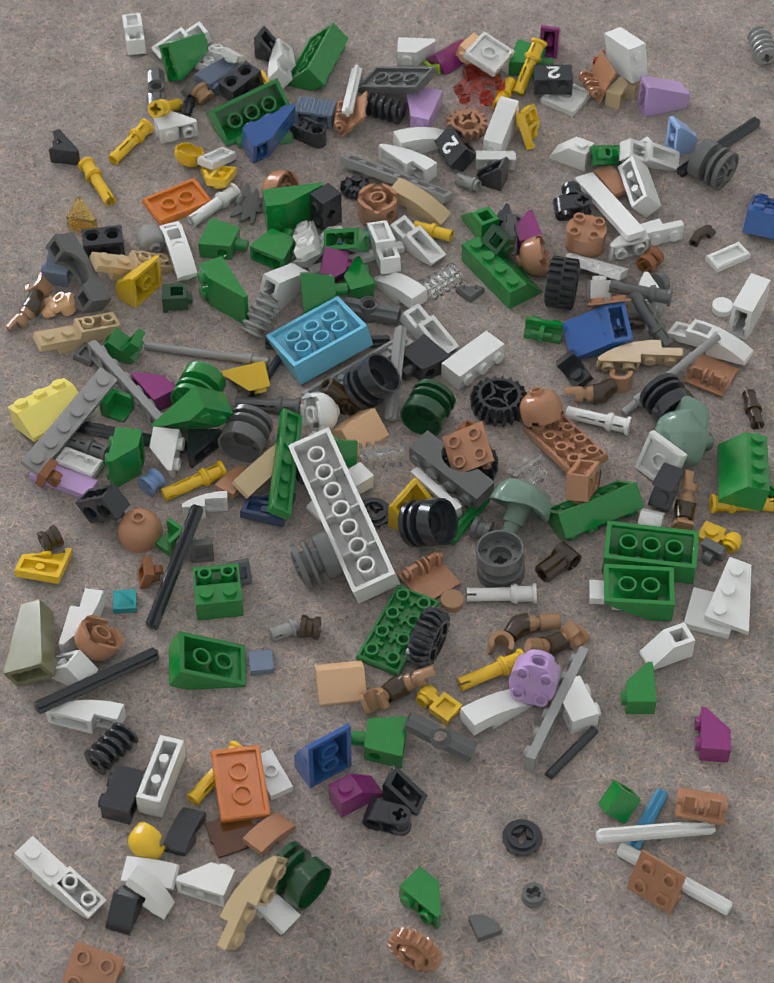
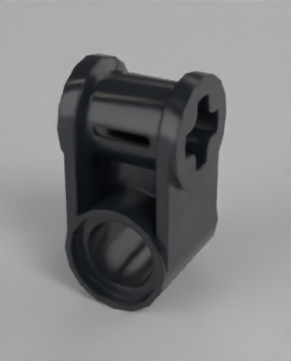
[290,117,327,149]
[553,193,592,221]
[362,798,412,836]

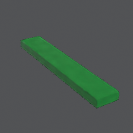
[267,408,303,520]

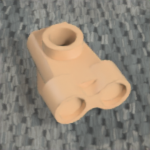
[42,292,77,319]

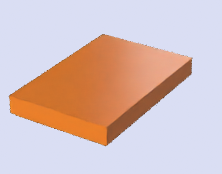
[142,178,212,226]
[210,745,271,824]

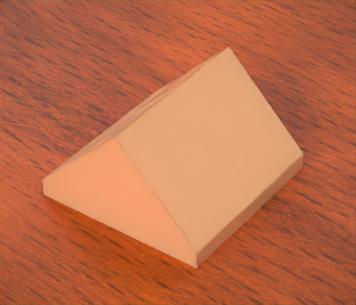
[331,408,389,458]
[315,660,366,706]

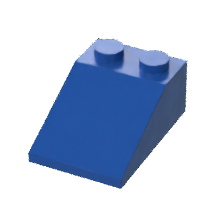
[294,723,352,788]

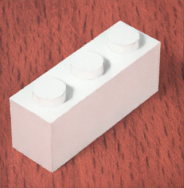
[618,155,661,217]
[441,331,505,390]
[136,735,186,818]

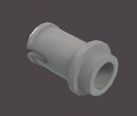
[455,173,481,192]
[269,619,300,642]

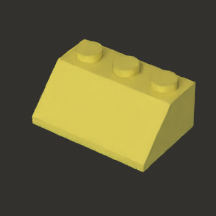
[8,378,79,442]

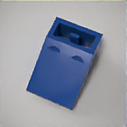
[242,103,296,163]
[743,193,774,239]
[563,301,633,359]

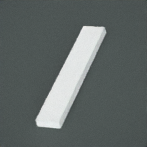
[575,172,646,242]

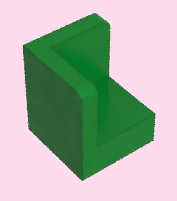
[99,388,134,423]
[333,436,358,467]
[155,518,183,557]
[598,779,641,824]

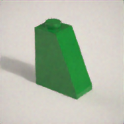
[158,32,209,82]

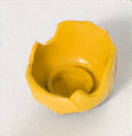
[174,142,205,168]
[128,822,165,860]

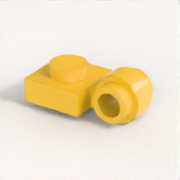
[698,520,742,554]
[415,685,463,725]

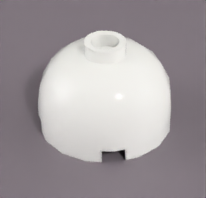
[299,392,340,435]

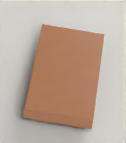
[523,412,608,473]

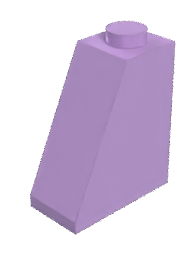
[637,76,690,117]
[405,87,443,128]

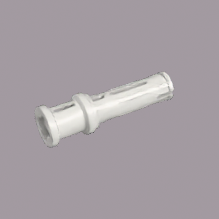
[187,183,241,227]
[565,405,632,436]
[467,583,537,604]

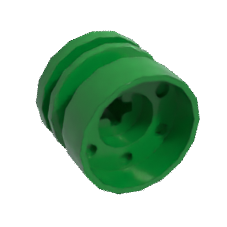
[171,361,226,405]

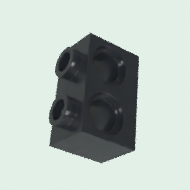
[218,61,264,101]
[81,225,125,260]
[75,484,130,524]

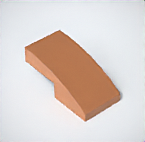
[593,165,627,197]
[215,465,247,500]
[243,812,296,857]

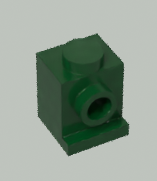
[481,224,516,257]
[162,283,192,313]

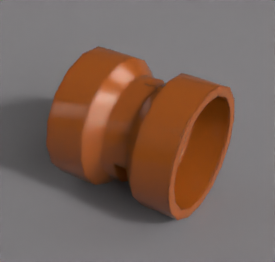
[636,246,664,274]

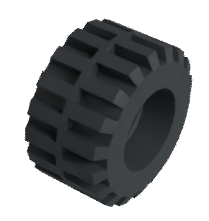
[544,255,580,310]

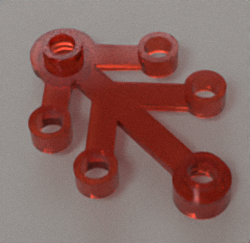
[453,63,506,106]

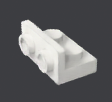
[475,150,516,170]

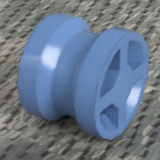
[138,468,166,496]

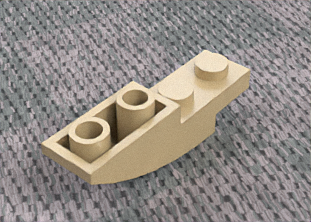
[89,250,173,280]
[33,312,121,355]
[595,340,683,373]
[217,856,288,950]

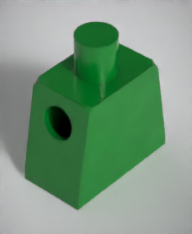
[508,39,554,77]
[198,218,249,260]
[250,228,296,270]
[323,228,369,253]
[300,272,348,314]
[351,716,407,768]

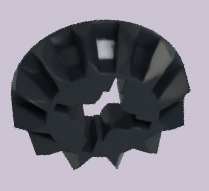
[340,175,371,200]
[363,498,389,528]
[502,819,542,857]

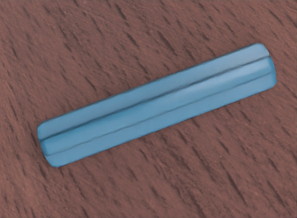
[627,788,668,850]

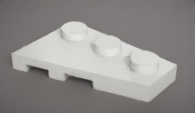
[566,253,629,281]
[704,557,751,635]

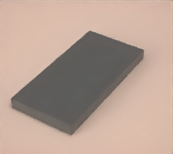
[358,66,438,94]

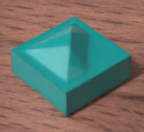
[113,589,137,614]

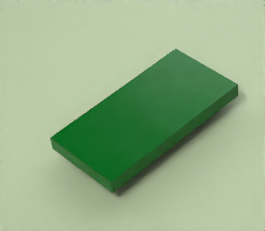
[356,585,439,676]

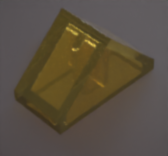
[66,196,98,232]

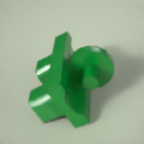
[589,145,622,166]
[523,316,564,344]

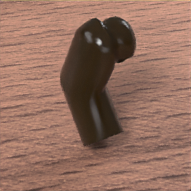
[689,225,716,247]

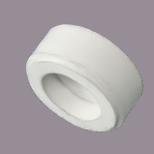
[712,297,733,317]

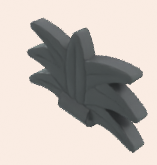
[230,183,263,225]

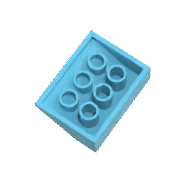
[266,296,373,385]

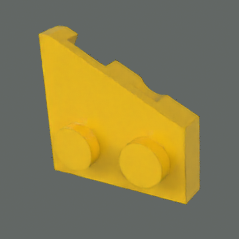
[515,104,540,150]
[200,165,237,189]
[14,548,73,584]

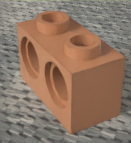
[566,459,600,504]

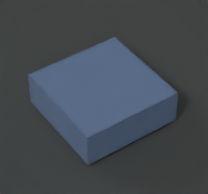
[248,649,274,676]

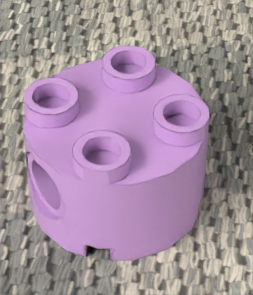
[509,649,561,707]

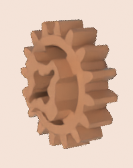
[446,107,488,142]
[387,927,443,973]

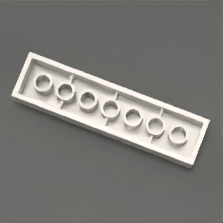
[288,427,400,604]

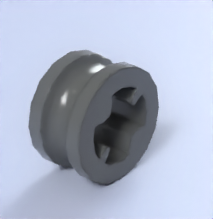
[521,882,545,908]

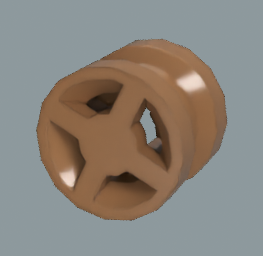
[190,82,215,106]

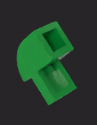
[102,328,146,364]

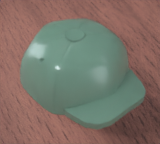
[655,396,714,469]
[489,478,551,535]

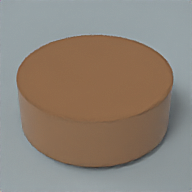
[440,589,464,613]

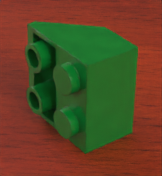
[104,427,146,487]
[192,563,244,621]

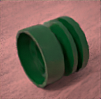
[400,379,456,436]
[274,841,332,911]

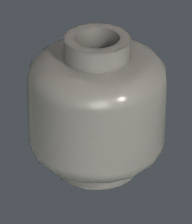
[136,224,165,253]

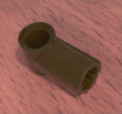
[319,376,357,415]
[535,541,582,583]

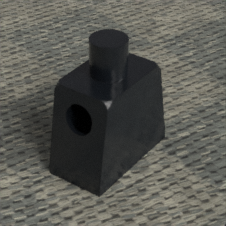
[402,334,451,380]

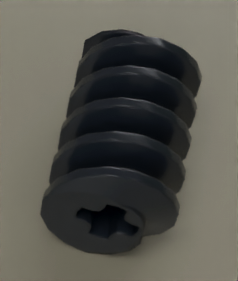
[365,92,408,125]
[84,722,139,775]

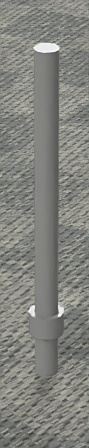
[621,333,721,416]
[144,341,269,366]

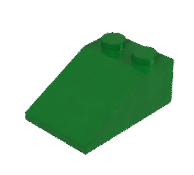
[263,182,323,232]
[197,256,249,324]
[151,386,234,434]
[604,564,675,621]
[169,631,246,690]

